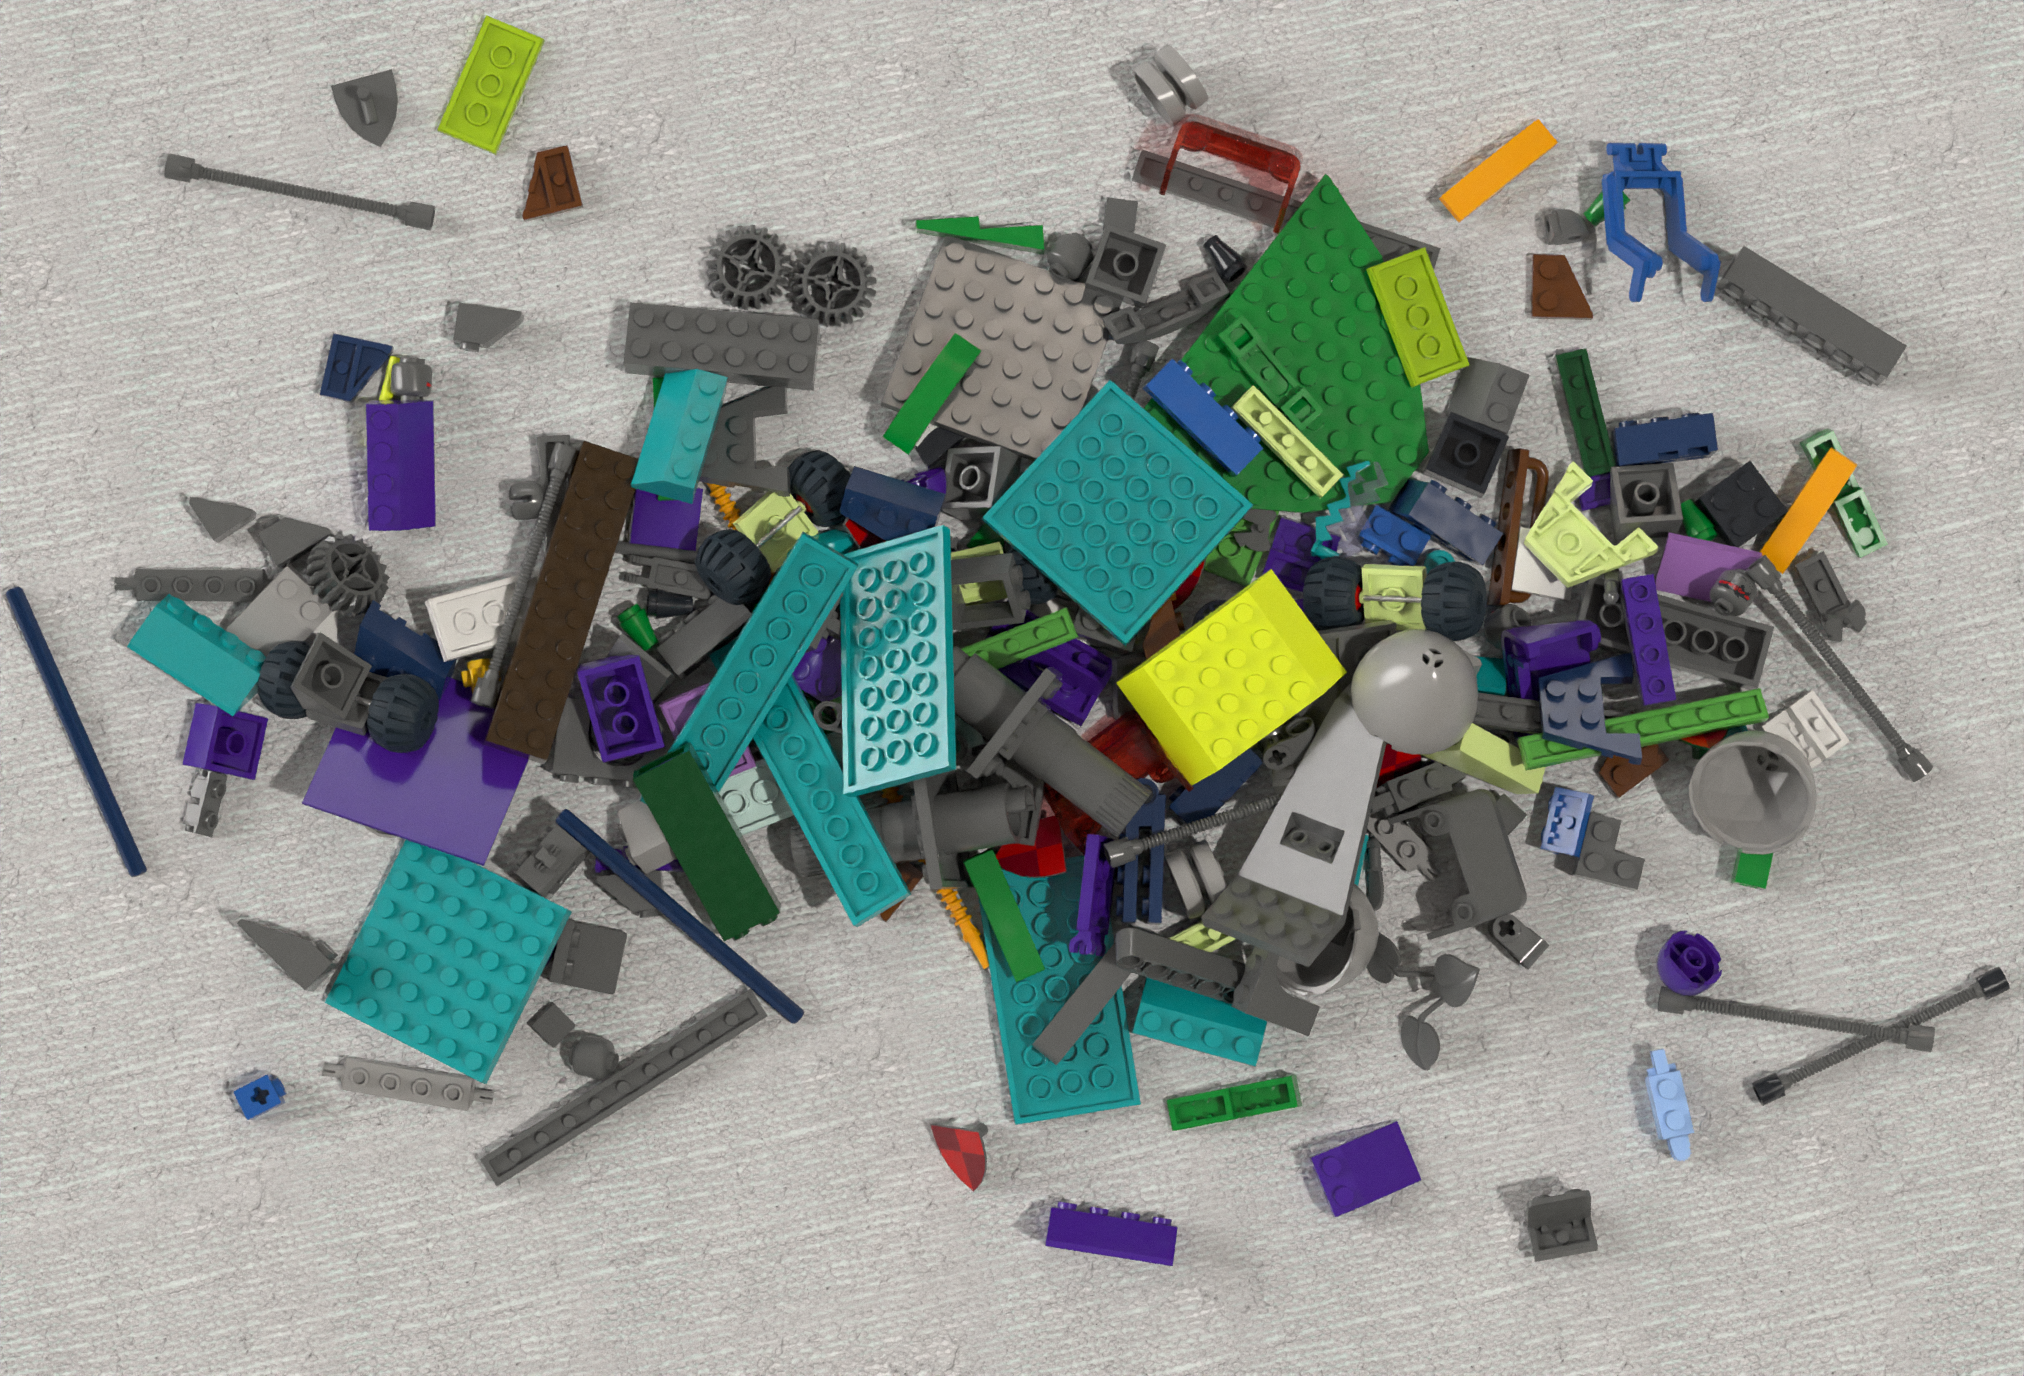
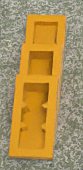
[1439,119,1558,223]
[1759,447,1857,574]

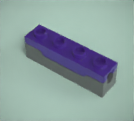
[1619,574,1676,708]

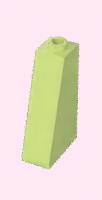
[1420,723,1546,794]

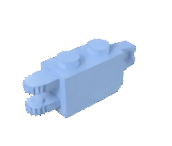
[1645,1048,1694,1161]

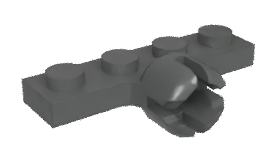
[509,435,571,553]

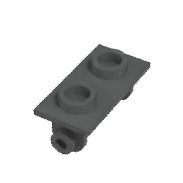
[183,769,227,837]

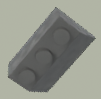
[656,595,752,680]

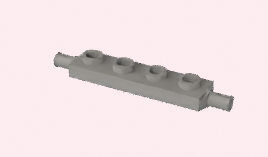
[1367,793,1441,882]
[322,1057,494,1111]

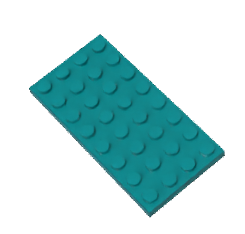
[840,525,956,798]
[978,855,1141,1125]

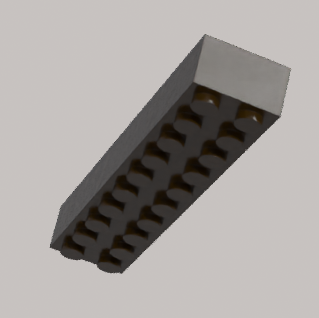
[483,441,639,764]

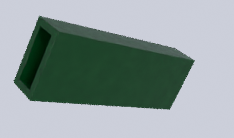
[633,742,781,942]

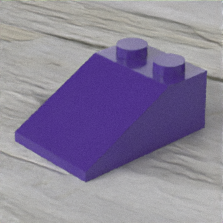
[1309,1121,1422,1217]

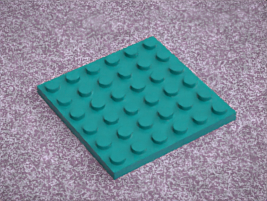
[982,380,1253,646]
[325,840,572,1084]

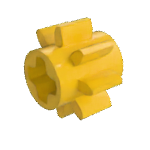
[461,658,501,694]

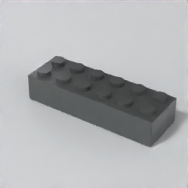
[1716,246,1907,386]
[623,302,820,391]
[1575,577,1774,690]

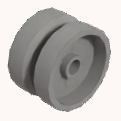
[1132,44,1209,126]
[1164,839,1227,920]

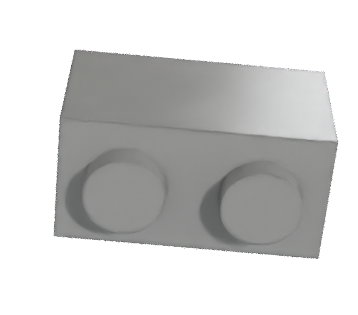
[617,800,677,874]

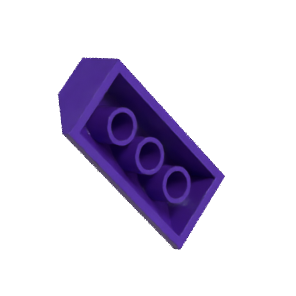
[366,400,436,531]
[1045,1201,1178,1266]

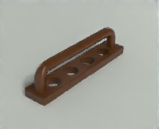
[1487,448,1549,607]

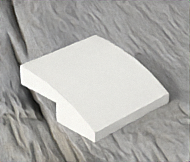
[1511,527,1572,601]
[1757,690,1850,769]

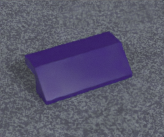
[984,600,1112,726]

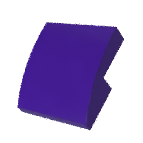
[628,488,703,551]
[1262,516,1342,592]

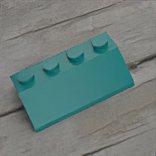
[631,369,728,504]
[127,594,266,716]
[1132,977,1267,1067]

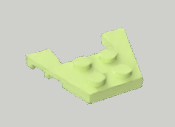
[1524,461,1658,588]

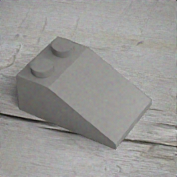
[225,564,332,657]

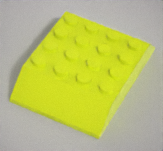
[1116,569,1347,785]

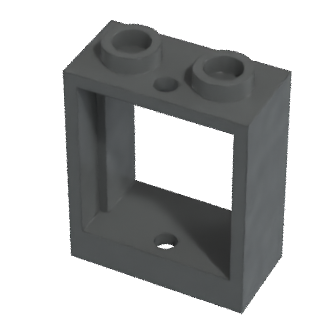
[951,553,1031,630]

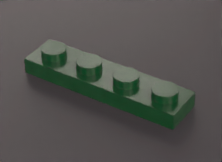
[1554,348,1616,477]

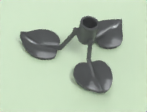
[1367,933,1480,1071]

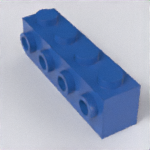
[1142,359,1263,477]

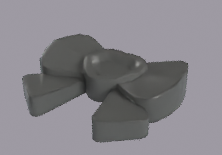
[1234,509,1277,552]
[1821,600,1867,642]

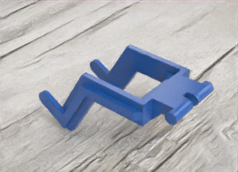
[1602,143,1721,302]

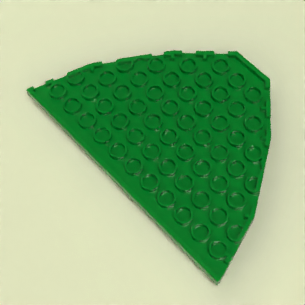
[1143,174,1429,513]

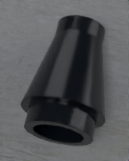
[1203,235,1247,283]
[646,588,693,619]

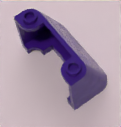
[1501,620,1601,744]

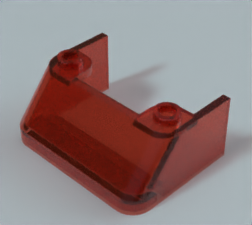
[1159,115,1303,234]
[1043,710,1194,856]

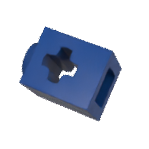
[233,1074,287,1120]

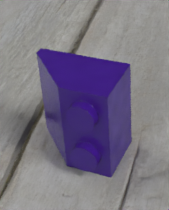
[182,703,268,780]

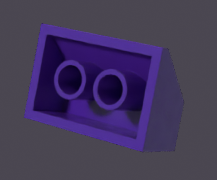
[577,655,665,763]

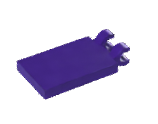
[1069,834,1116,957]

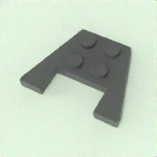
[699,386,790,497]

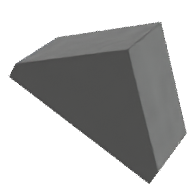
[189,497,257,543]

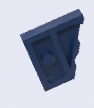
[320,333,394,403]

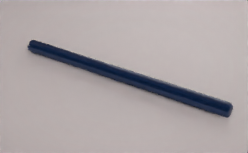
[5,586,147,877]
[555,809,805,1024]

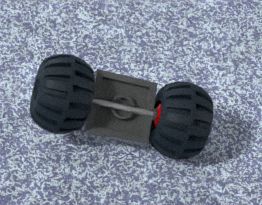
[258,641,439,753]

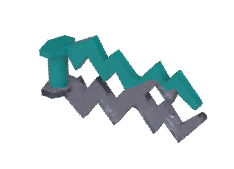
[1311,461,1389,559]

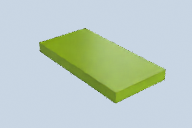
[437,15,545,155]
[1366,247,1470,388]

